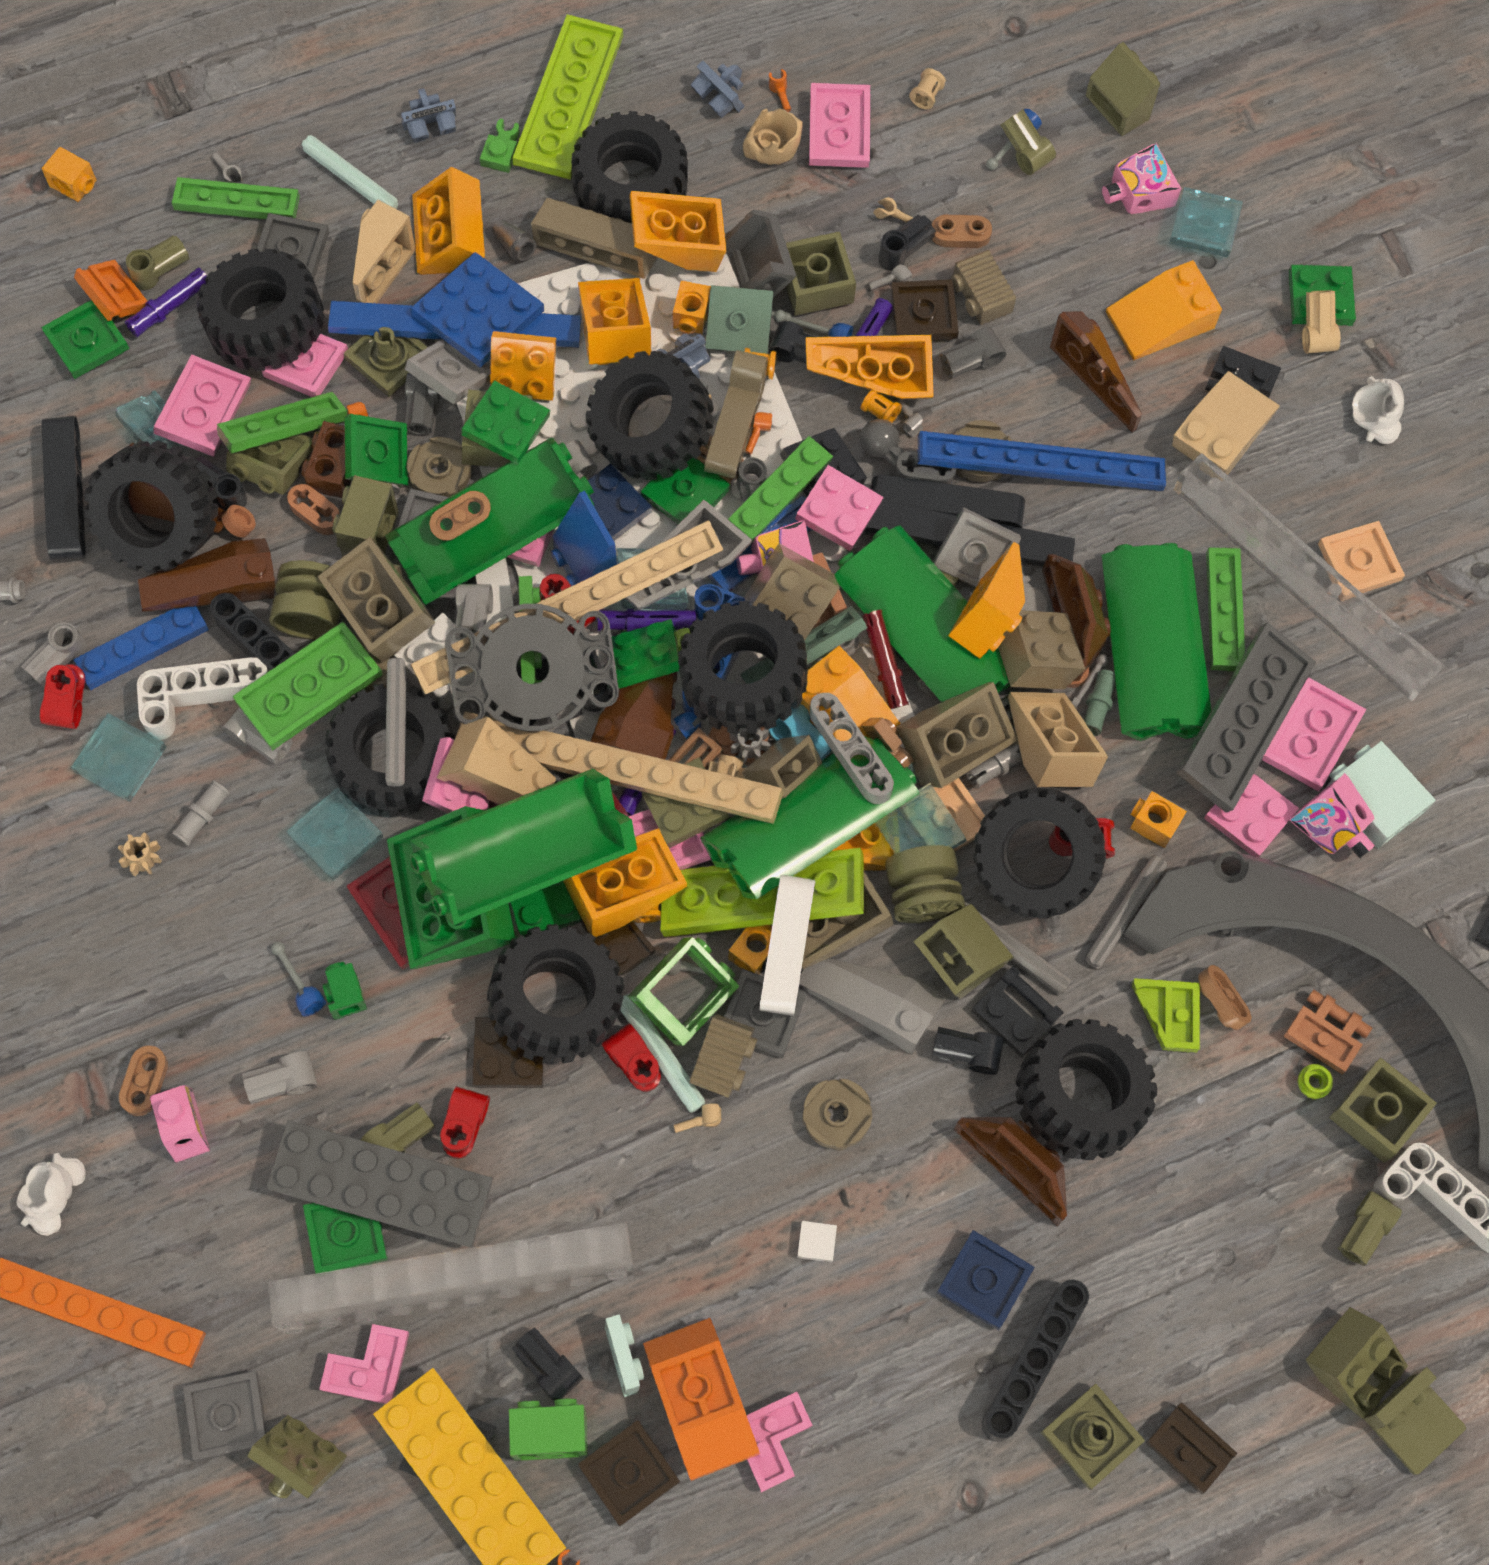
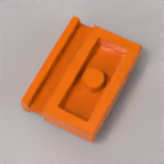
[74,260,147,321]

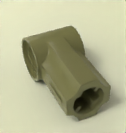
[1000,109,1056,175]
[126,235,190,290]
[360,1102,435,1153]
[1337,1190,1402,1266]

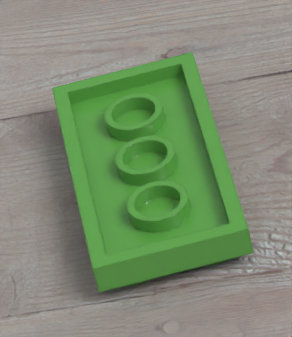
[233,622,383,751]

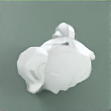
[1352,376,1404,444]
[16,1153,86,1236]

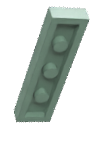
[740,606,867,684]

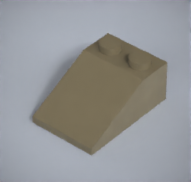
[317,537,436,662]
[896,682,1018,788]
[802,872,894,969]

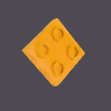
[490,331,556,401]

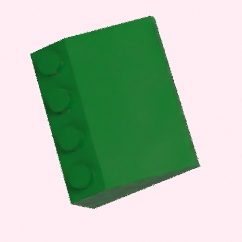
[387,806,515,969]

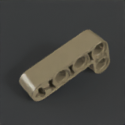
[704,350,768,479]

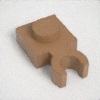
[861,717,914,768]

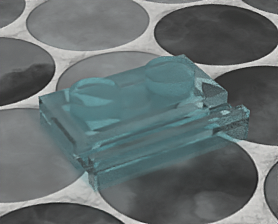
[115,390,179,449]

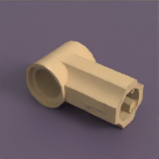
[1302,290,1341,354]

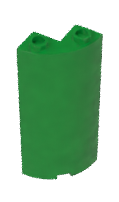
[385,437,594,605]
[834,525,1010,702]
[1101,543,1211,741]
[700,736,920,899]
[410,769,637,925]

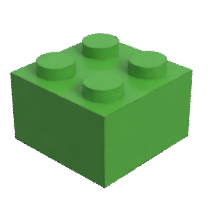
[509,1399,588,1461]

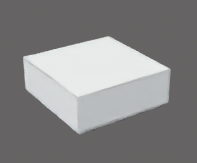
[797,1221,837,1263]

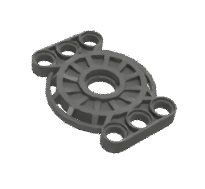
[445,604,619,731]

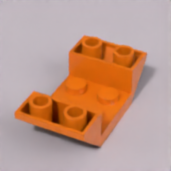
[643,1317,760,1481]

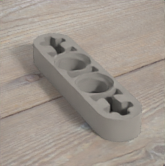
[810,692,894,804]

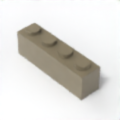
[531,198,658,279]

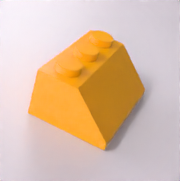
[412,167,485,275]

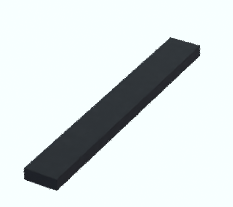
[863,501,1075,566]

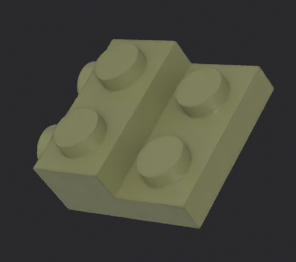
[226,434,313,495]

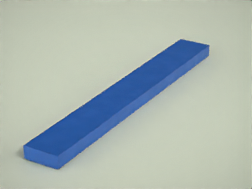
[328,301,581,348]
[918,431,1166,491]

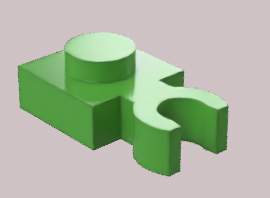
[480,119,520,173]

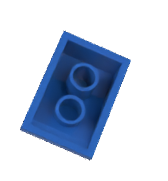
[550,491,617,586]

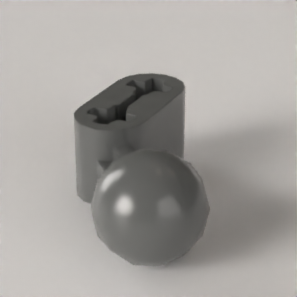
[860,419,957,484]

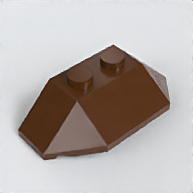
[1042,554,1111,682]
[954,1117,1067,1227]

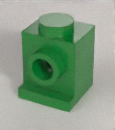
[322,962,368,1020]

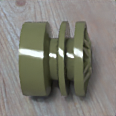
[269,560,342,640]
[885,845,965,923]

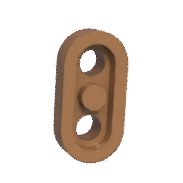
[932,215,992,248]
[430,491,491,541]
[1198,965,1252,1030]
[119,1046,168,1116]

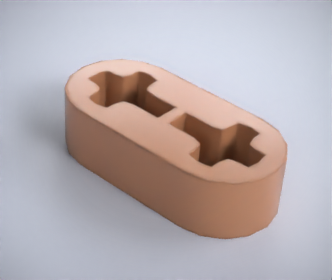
[287,484,340,535]

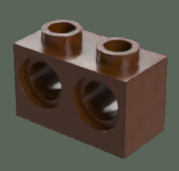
[302,421,352,499]

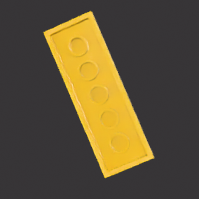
[373,1368,566,1565]

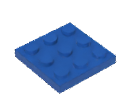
[411,252,544,368]

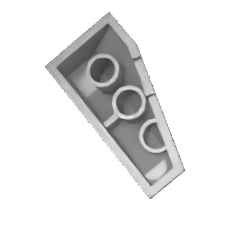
[625,500,752,610]
[799,958,947,1055]

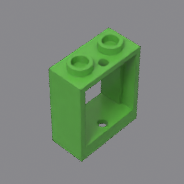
[627,937,739,1046]

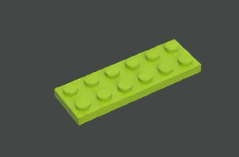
[512,14,623,180]
[660,848,864,937]

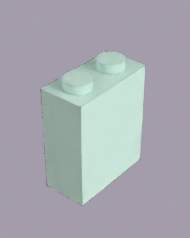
[1326,741,1436,849]

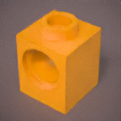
[41,147,97,202]
[673,280,711,334]
[1130,791,1187,849]
[728,925,772,975]

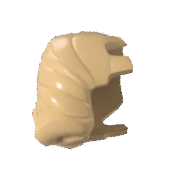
[743,108,803,165]

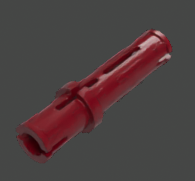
[861,609,909,710]

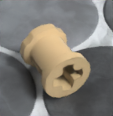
[909,68,946,109]

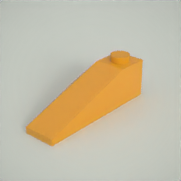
[805,335,934,399]

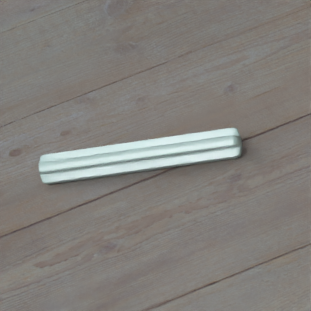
[301,135,398,209]
[620,993,705,1113]

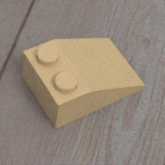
[352,200,416,303]
[1172,371,1280,481]
[1008,692,1108,787]

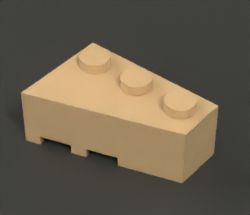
[437,717,556,805]

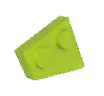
[1132,978,1200,1053]

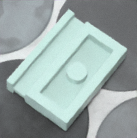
[605,1314,644,1397]

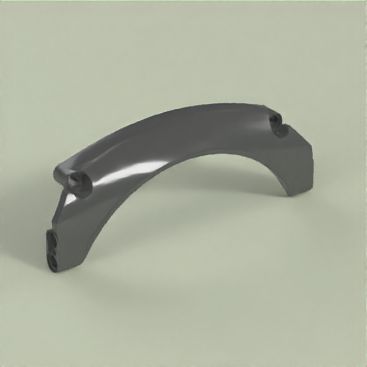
[1123,851,1489,1175]

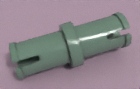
[1084,670,1116,736]

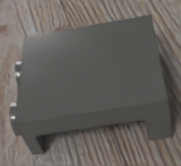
[725,210,796,298]

